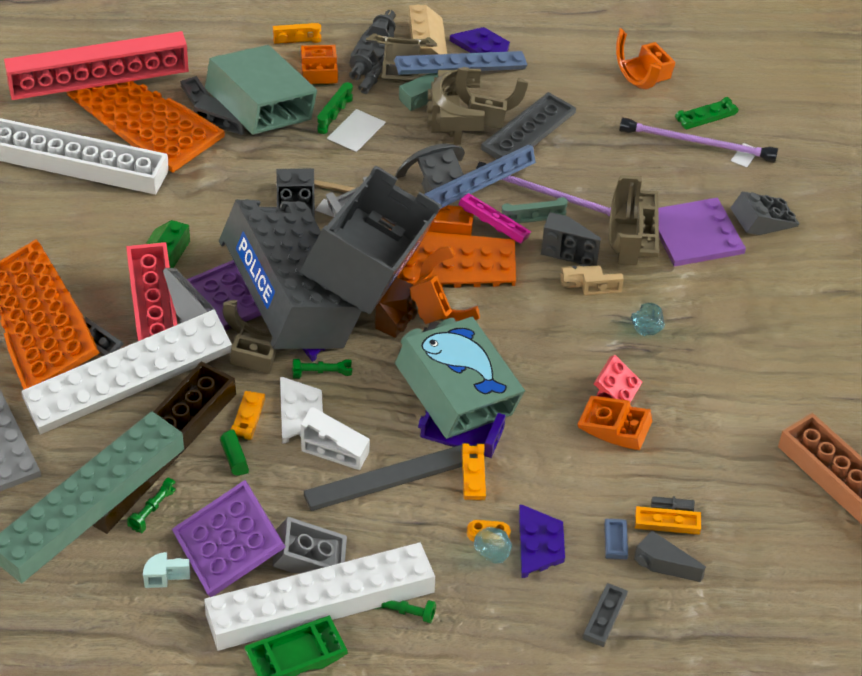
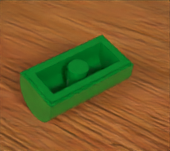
[220,429,249,476]

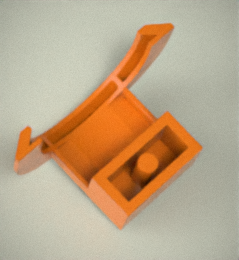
[616,28,676,89]
[410,246,480,324]

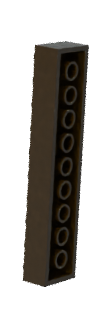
[92,361,236,534]

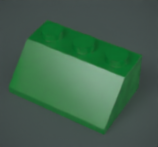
[146,220,190,268]

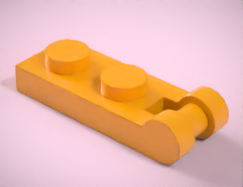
[273,23,321,44]
[231,391,265,440]
[462,443,486,500]

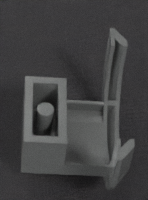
[395,143,465,193]

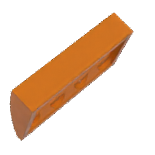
[427,205,474,236]

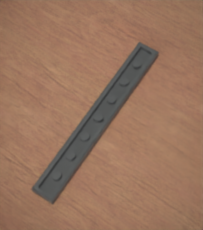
[304,445,462,511]

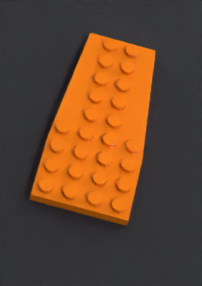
[66,81,225,173]
[390,229,516,288]
[0,239,99,389]

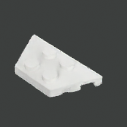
[280,377,323,444]

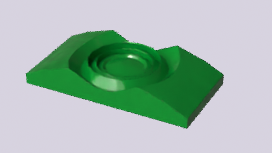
[244,615,348,676]

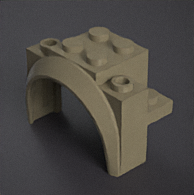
[427,69,485,145]
[609,175,659,265]

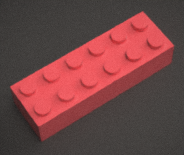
[126,242,178,342]

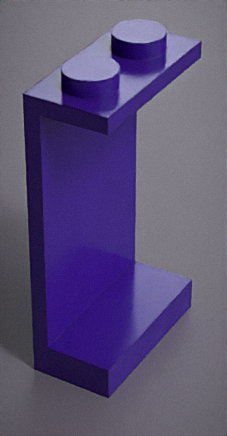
[418,409,506,458]

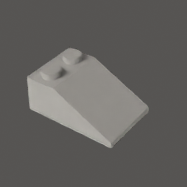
[163,268,216,323]
[272,517,347,573]

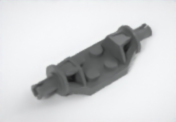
[349,10,396,80]

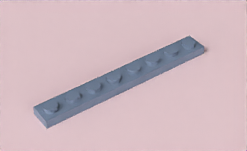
[394,51,527,75]
[424,145,536,209]

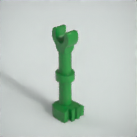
[292,359,352,379]
[127,477,176,534]
[375,600,436,624]

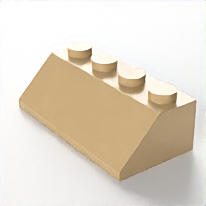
[409,4,447,55]

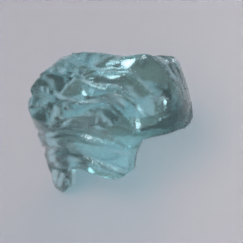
[631,303,665,336]
[474,527,512,564]

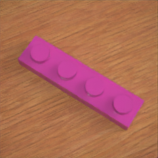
[458,193,531,244]

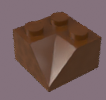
[375,277,418,338]

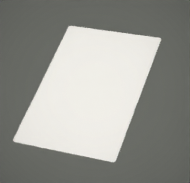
[327,109,386,152]

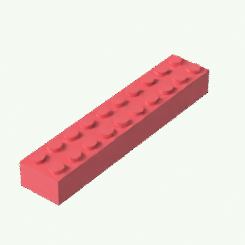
[4,31,189,100]

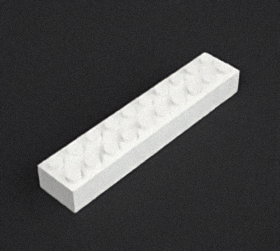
[0,118,169,195]
[22,309,232,435]
[204,542,435,651]

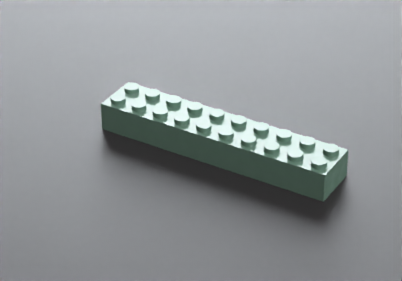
[0,411,184,584]

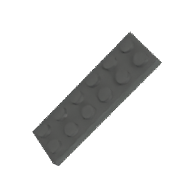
[481,92,576,159]

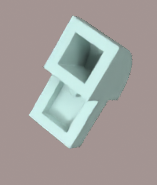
[143,552,190,588]

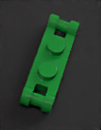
[317,82,353,134]
[675,97,739,130]

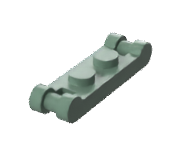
[501,197,568,223]

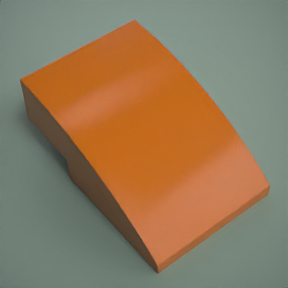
[301,45,338,84]
[577,396,653,450]

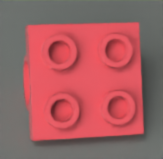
[594,355,642,402]

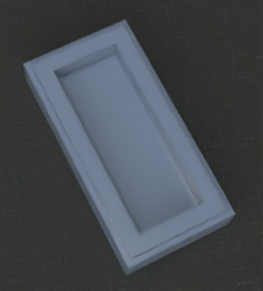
[604,519,628,559]

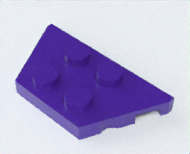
[449,27,510,53]
[519,505,565,578]

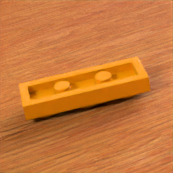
[635,506,701,535]

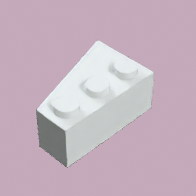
[301,406,370,470]

